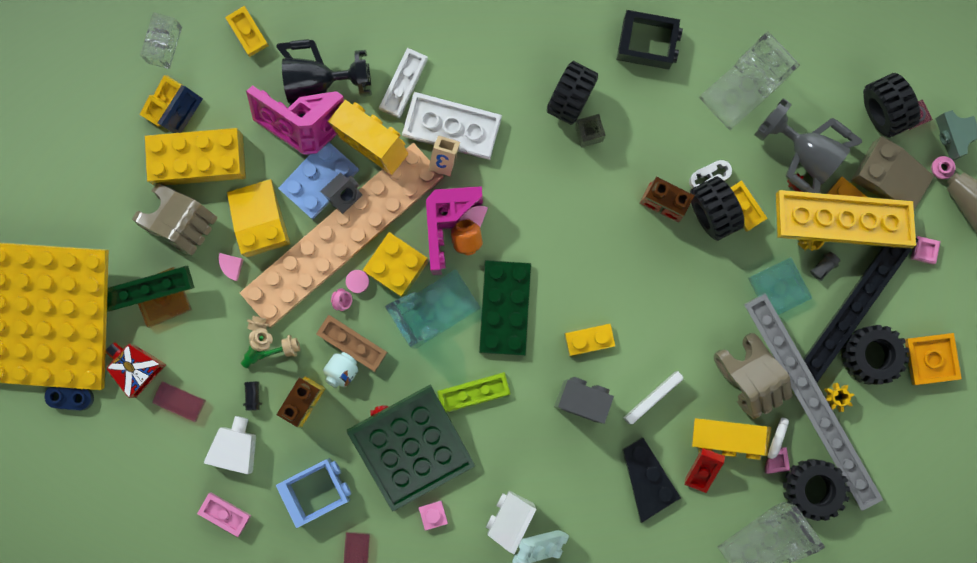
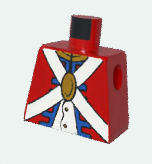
[105,342,166,398]

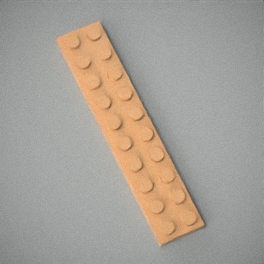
[240,142,444,328]

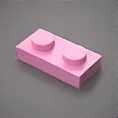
[197,492,252,537]

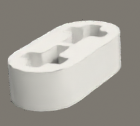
[689,160,732,188]

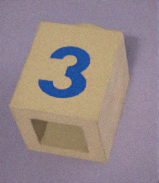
[428,135,460,176]

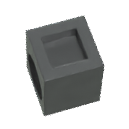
[320,173,362,214]

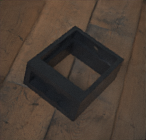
[616,10,683,70]

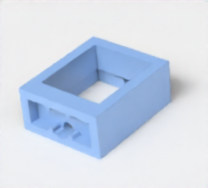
[276,458,351,528]

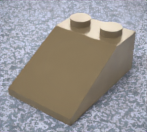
[851,136,934,210]

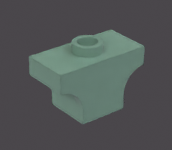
[935,110,977,160]

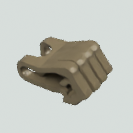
[132,183,217,255]
[714,333,793,419]

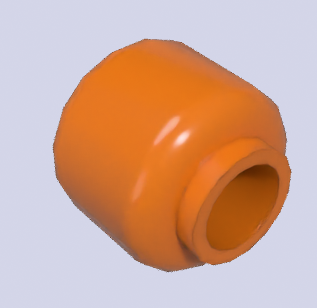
[451,219,483,255]

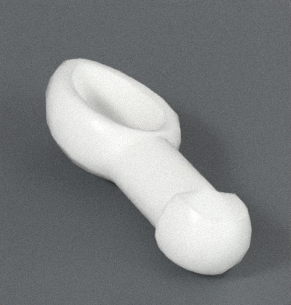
[767,418,789,459]

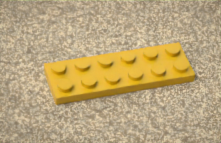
[776,190,916,248]

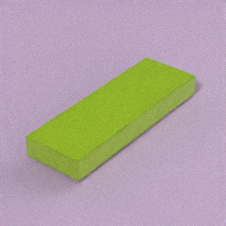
[437,372,511,413]

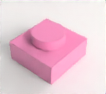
[419,500,448,530]

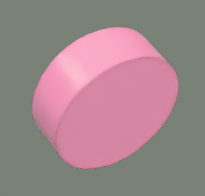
[346,270,370,293]

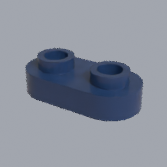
[44,387,94,410]

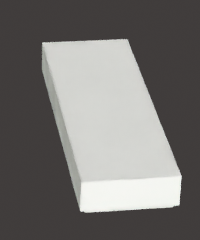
[379,48,428,119]
[623,371,684,424]

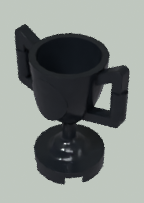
[276,39,372,118]

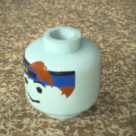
[323,352,358,388]

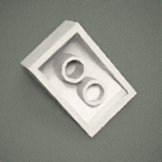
[486,491,536,554]

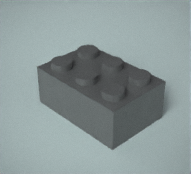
[554,377,614,424]

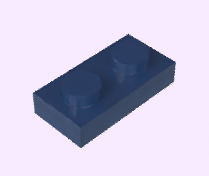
[158,85,203,133]

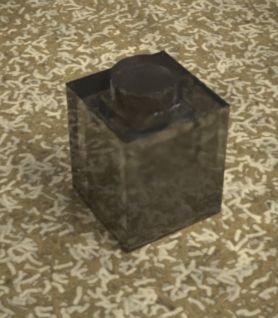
[575,114,606,148]

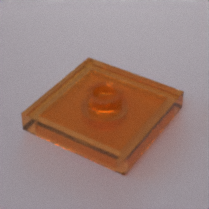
[138,267,192,328]

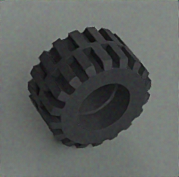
[547,60,598,125]
[863,73,921,138]
[690,176,744,241]
[842,325,909,385]
[783,459,850,521]

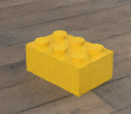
[328,100,408,175]

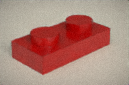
[684,448,725,493]

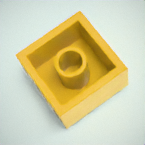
[363,232,429,298]

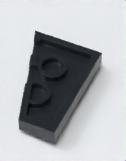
[622,437,681,523]

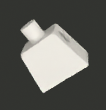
[204,416,256,474]

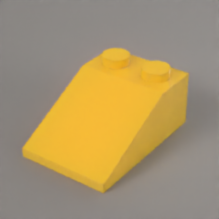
[227,179,290,258]

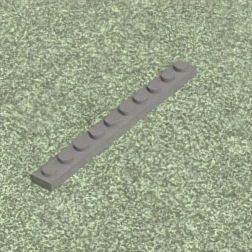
[744,293,883,511]

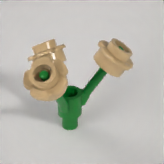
[241,315,300,368]

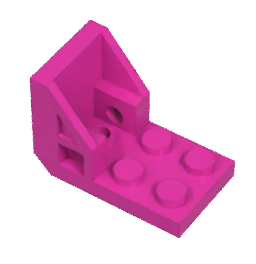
[246,85,344,155]
[426,186,483,275]

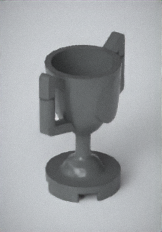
[754,98,862,193]

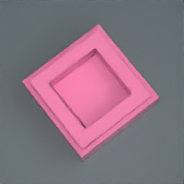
[911,236,940,264]

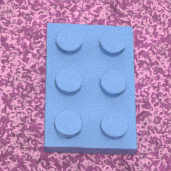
[278,142,359,220]

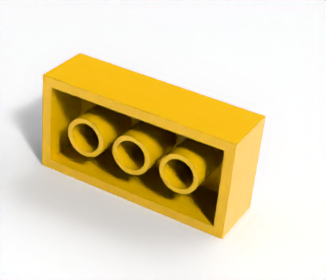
[145,128,246,186]

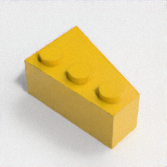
[692,418,772,460]

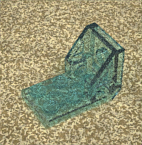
[385,269,481,350]

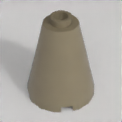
[947,173,977,233]

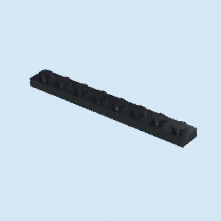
[803,238,919,383]

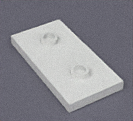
[402,92,502,160]

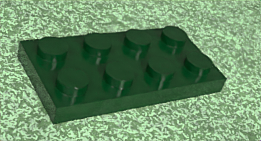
[479,260,531,356]

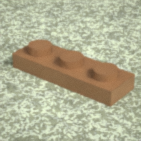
[316,315,388,372]

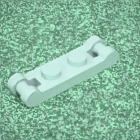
[512,530,569,563]

